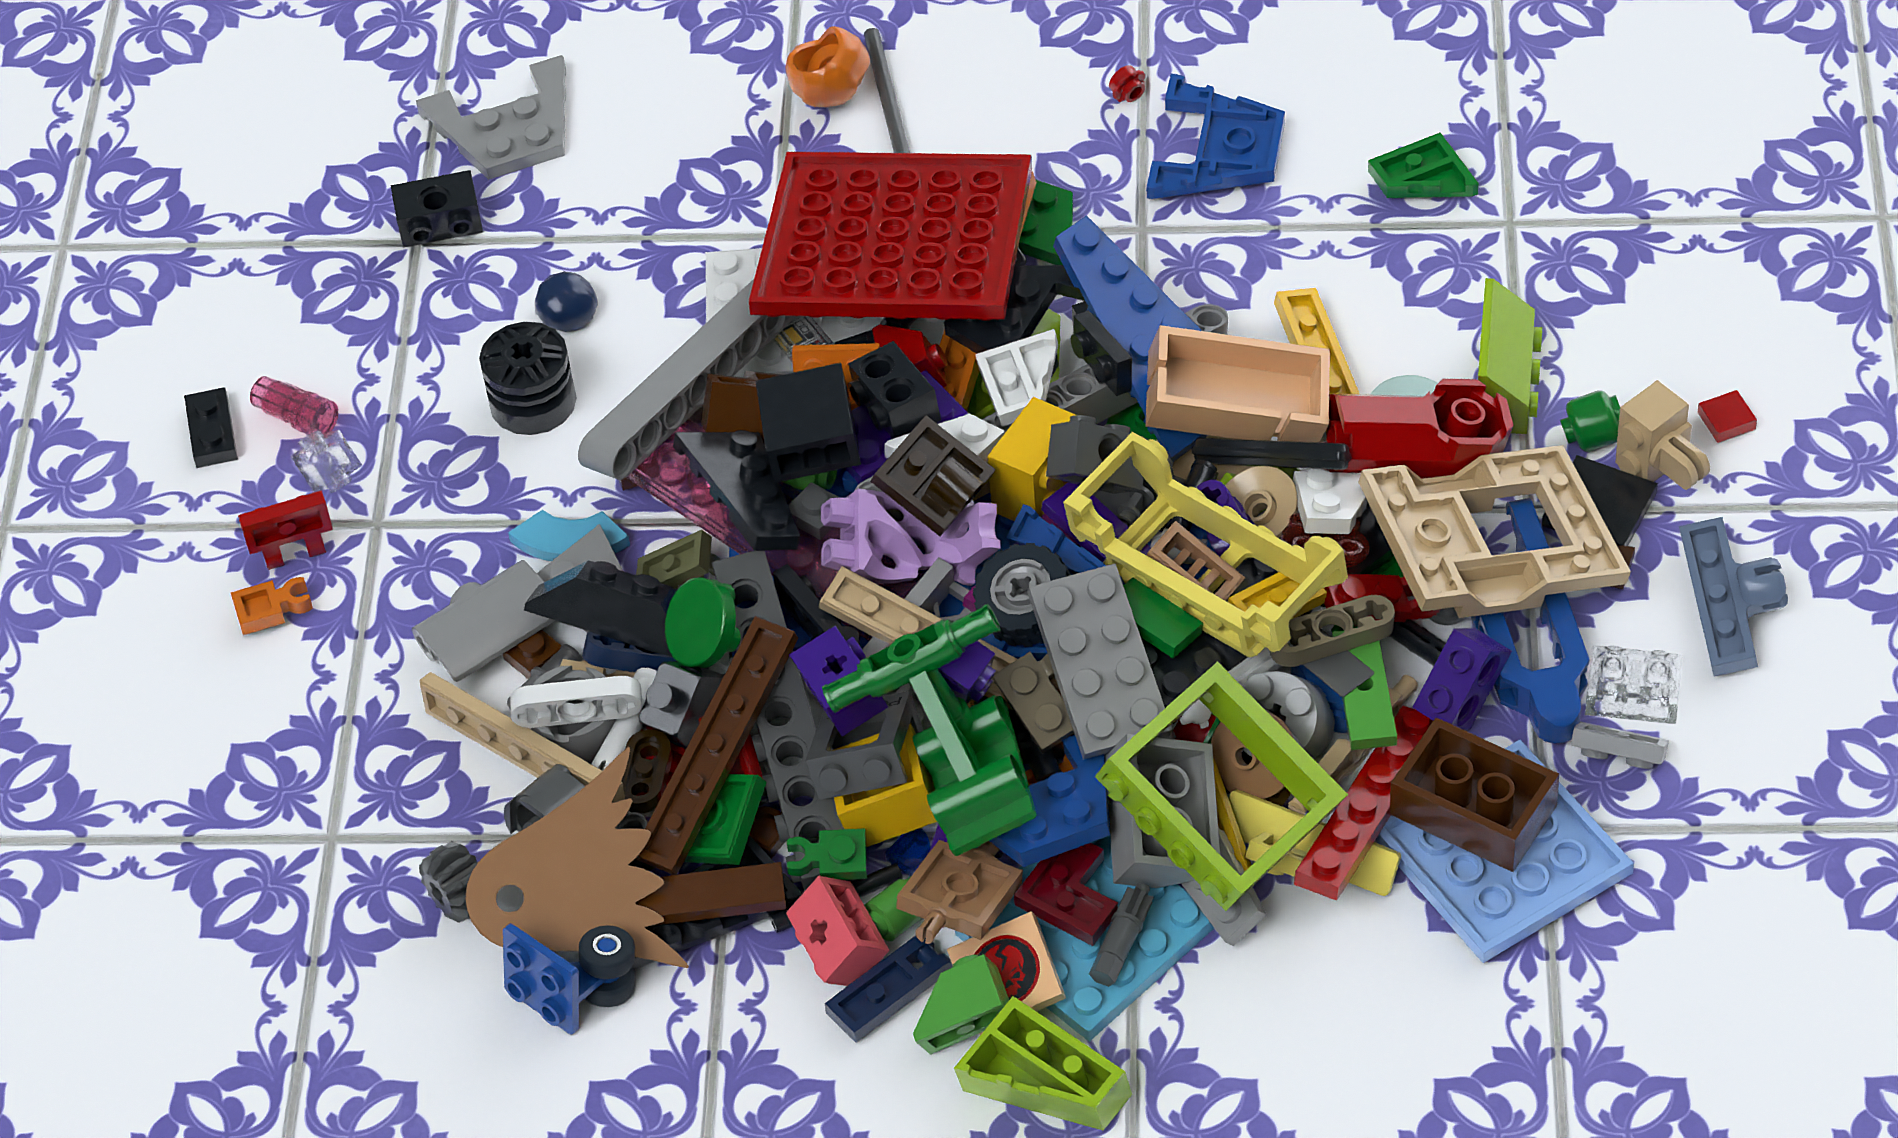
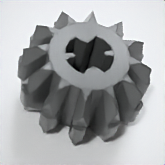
[419,841,478,923]

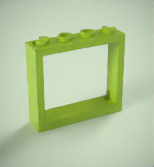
[1095,661,1348,911]

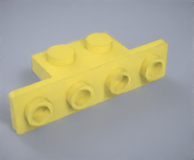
[1229,789,1401,896]

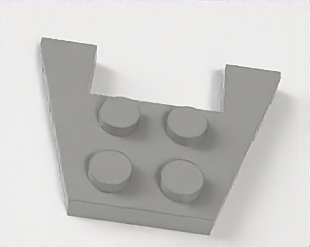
[415,55,566,180]

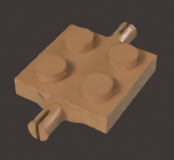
[897,840,1023,944]

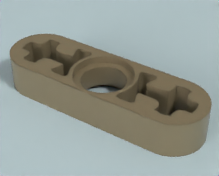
[1269,595,1395,667]

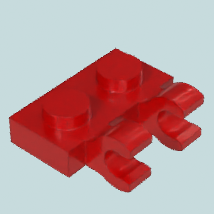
[238,490,333,570]

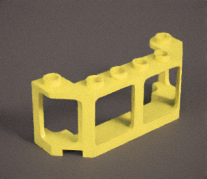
[1063,432,1348,657]

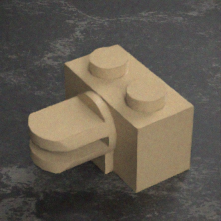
[1615,380,1710,490]

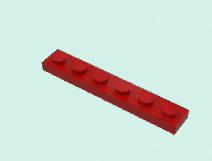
[1294,705,1433,901]

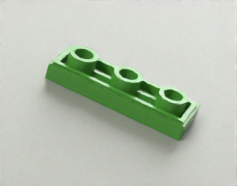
[1332,631,1397,750]

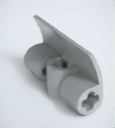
[412,560,555,682]

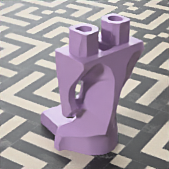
[821,489,1000,586]

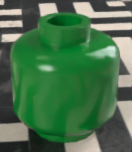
[1560,390,1620,452]

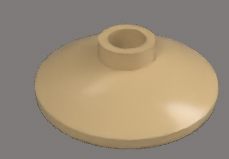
[1225,466,1298,538]

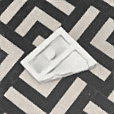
[975,329,1058,427]

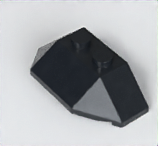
[524,560,677,658]

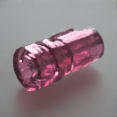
[250,376,339,440]

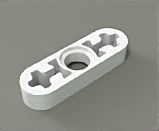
[510,676,642,728]

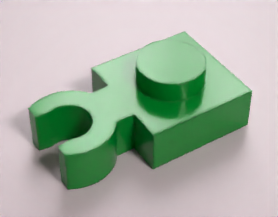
[786,828,867,880]

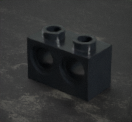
[848,341,941,439]

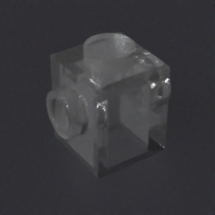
[290,429,363,493]

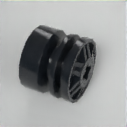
[479,321,577,435]

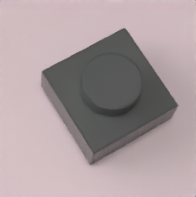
[789,482,840,540]

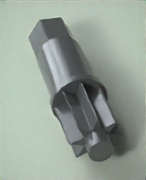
[1089,883,1154,987]

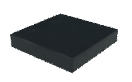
[1542,455,1658,546]

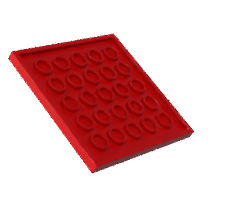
[748,152,1032,321]

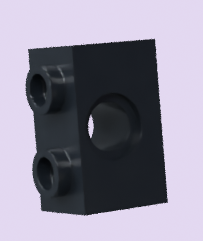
[390,170,483,248]

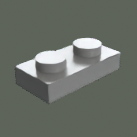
[1571,721,1669,769]

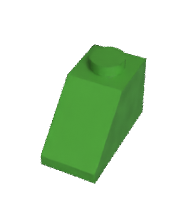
[913,954,1009,1055]

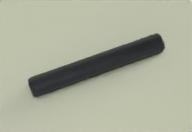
[1192,438,1352,470]

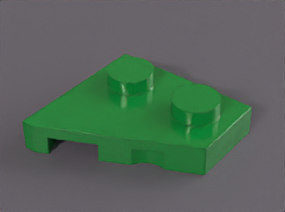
[1368,132,1479,198]
[1018,180,1073,265]

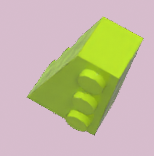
[954,996,1133,1131]

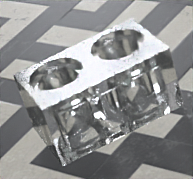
[1585,645,1683,724]

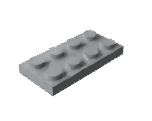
[1028,563,1172,760]

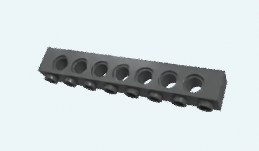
[712,551,856,891]

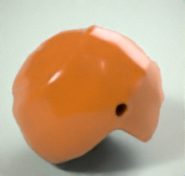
[785,26,870,108]

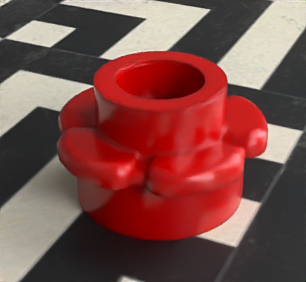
[1109,65,1146,102]

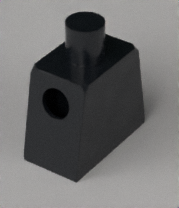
[639,661,724,750]

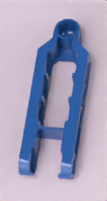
[1471,498,1590,744]

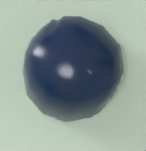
[534,271,598,332]

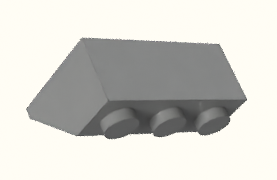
[1106,734,1220,888]

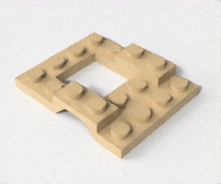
[1358,445,1631,618]

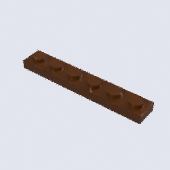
[636,616,798,875]

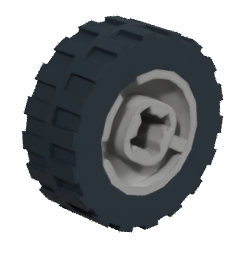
[973,543,1071,647]

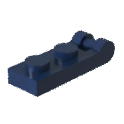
[824,935,953,1043]

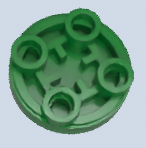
[665,577,741,668]

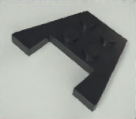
[943,265,1085,377]

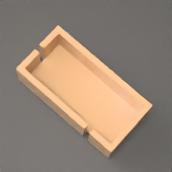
[1146,325,1330,442]

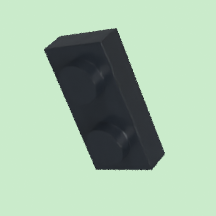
[1070,310,1132,396]
[184,387,238,468]

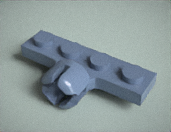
[1679,517,1788,677]

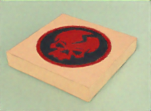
[947,911,1066,1035]

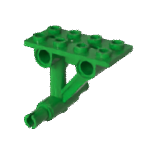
[822,604,1037,856]

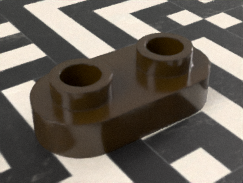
[621,729,673,814]

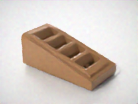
[1147,521,1245,601]

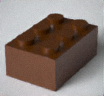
[1390,717,1560,872]

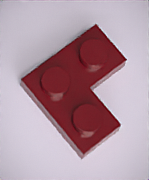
[1014,843,1118,946]

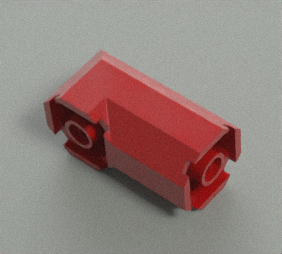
[1324,378,1514,479]

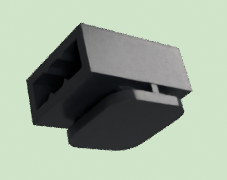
[756,363,861,483]

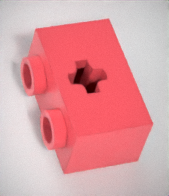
[786,876,890,986]

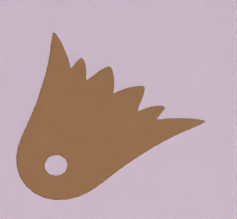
[465,747,689,968]

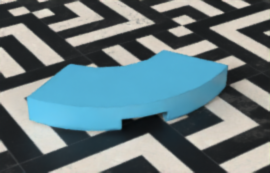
[508,510,630,561]

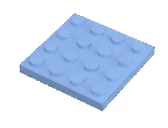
[1375,740,1634,963]

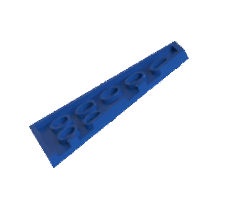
[1053,215,1208,462]

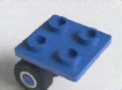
[503,923,635,1035]

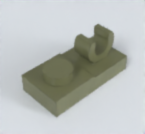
[636,529,721,589]

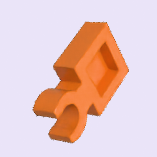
[230,577,313,635]

